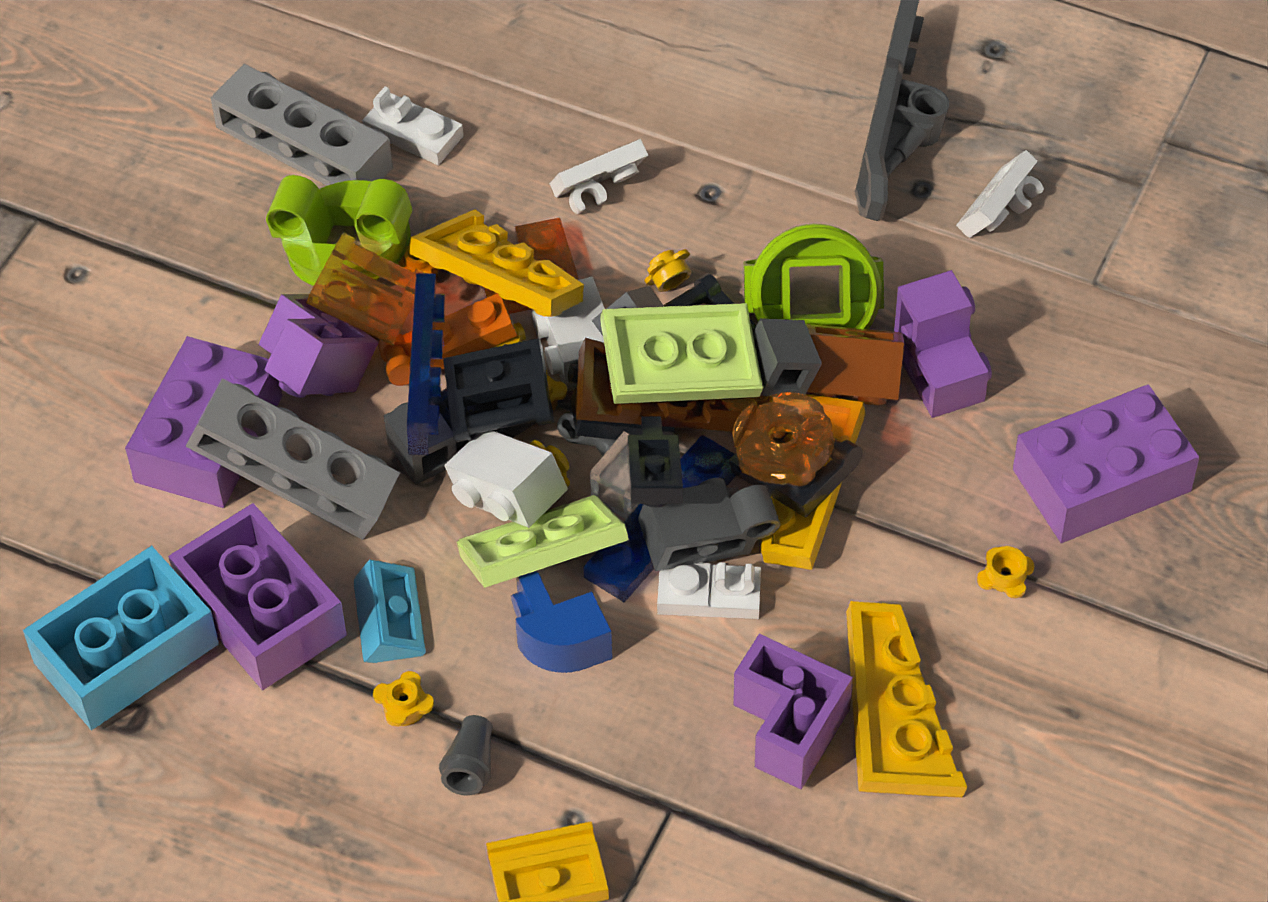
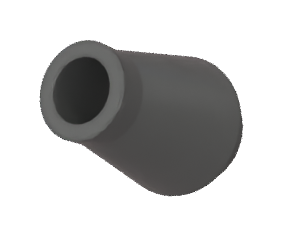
[439,715,493,796]

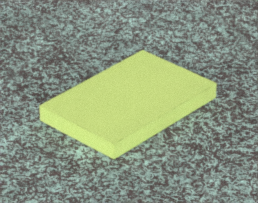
[600,303,763,404]
[456,495,629,588]

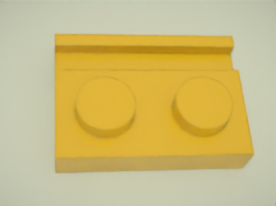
[486,821,609,902]

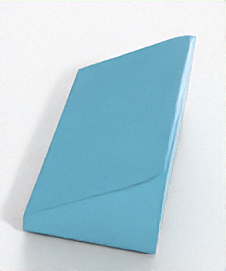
[354,559,426,663]

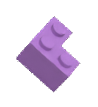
[894,270,992,418]
[258,294,379,398]
[733,634,853,790]

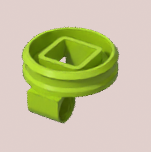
[266,175,413,290]
[743,224,884,329]

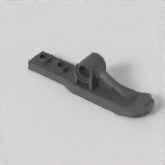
[855,0,949,221]

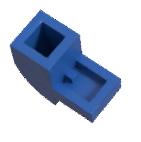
[511,571,613,673]

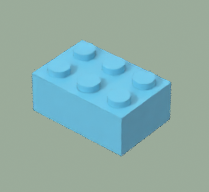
[23,546,219,731]

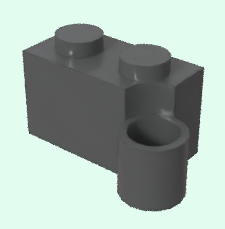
[638,478,780,571]

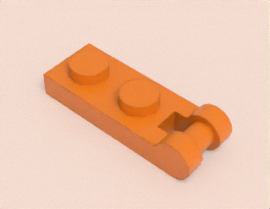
[378,293,518,386]

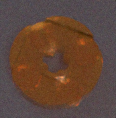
[732,392,835,486]

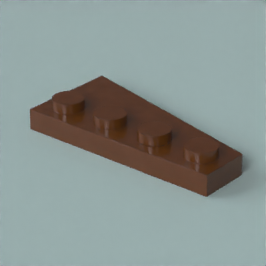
[576,337,770,434]

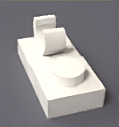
[362,87,464,166]
[549,139,648,215]
[956,150,1044,238]
[657,562,761,619]

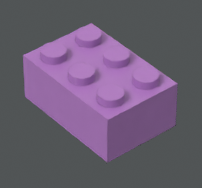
[125,336,283,508]
[1013,384,1199,543]
[168,503,347,691]

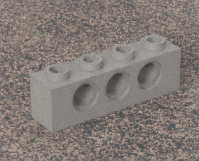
[211,64,393,185]
[186,378,400,540]

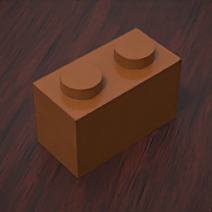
[806,324,904,405]

